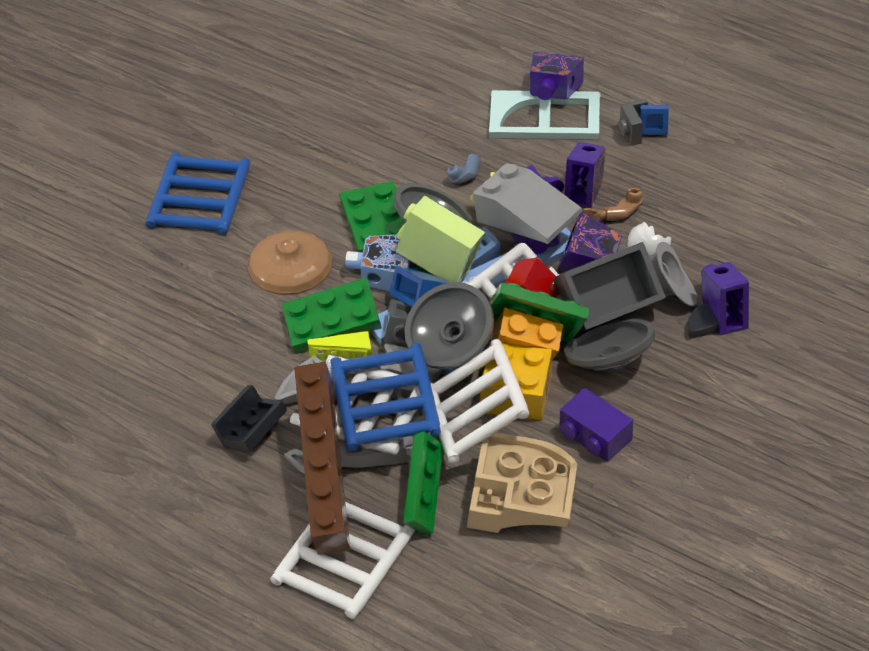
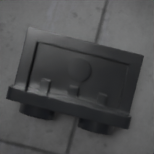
[211,385,287,452]

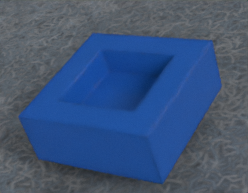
[640,105,669,135]

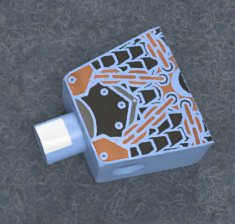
[345,234,414,291]

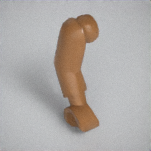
[583,187,642,221]

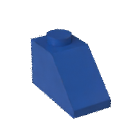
[389,266,451,307]

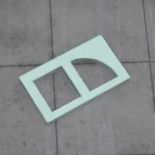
[489,90,601,140]

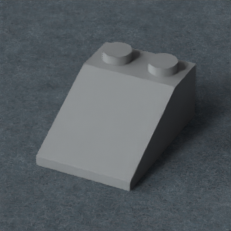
[472,163,582,244]

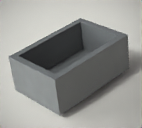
[553,242,666,334]

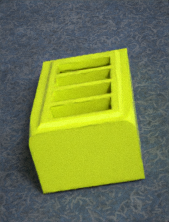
[307,331,372,362]

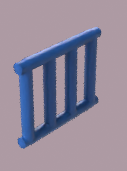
[145,152,250,235]
[330,343,441,451]

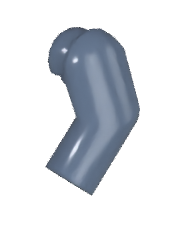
[447,154,481,185]

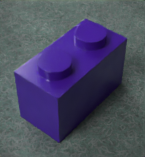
[559,388,633,462]

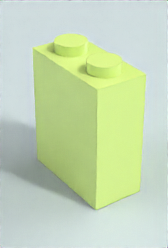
[396,195,485,283]

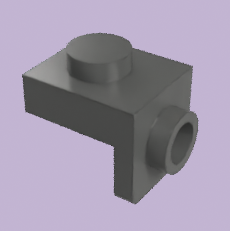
[619,99,648,146]

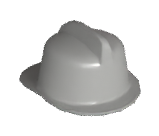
[650,242,698,306]

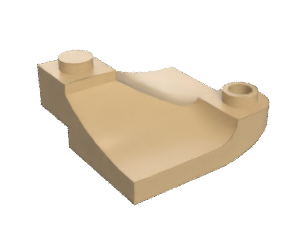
[467,432,577,533]

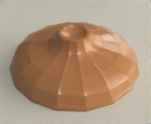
[247,230,333,295]

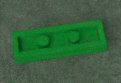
[403,431,443,535]

